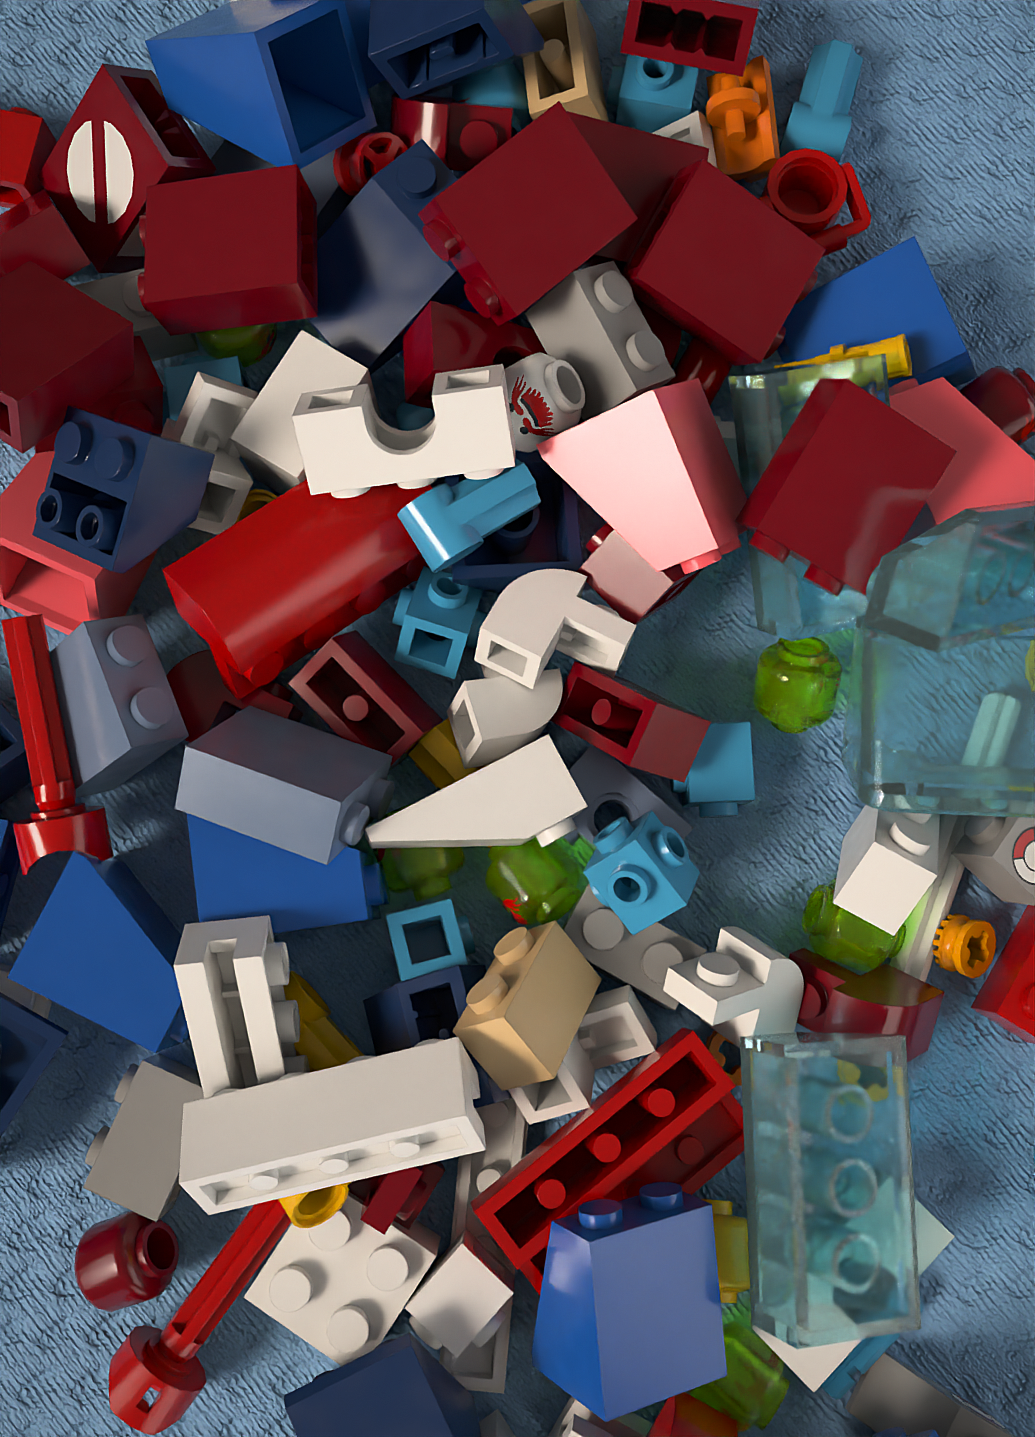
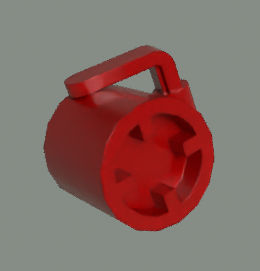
[758,148,871,258]

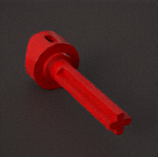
[1,614,114,875]
[109,1199,292,1435]

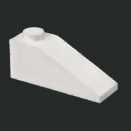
[365,734,588,849]

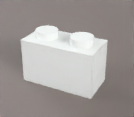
[833,781,940,936]

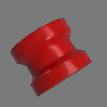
[333,132,408,197]

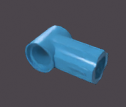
[779,39,863,164]
[397,458,541,573]

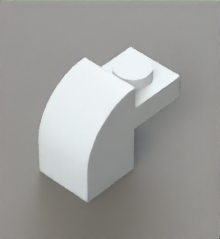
[162,372,259,535]
[474,569,637,689]
[447,664,563,769]
[663,926,804,1054]
[508,984,657,1125]

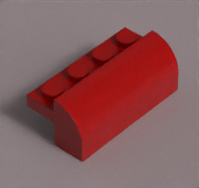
[162,479,433,700]
[470,1028,763,1295]

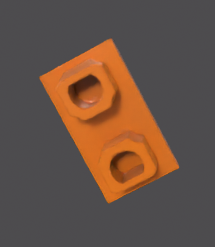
[705,55,780,183]

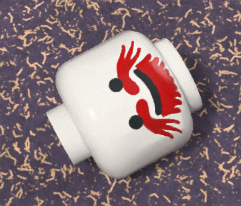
[504,352,585,453]

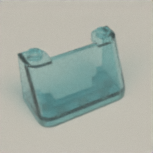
[841,607,1035,818]

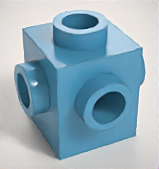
[392,566,489,679]
[583,810,700,935]

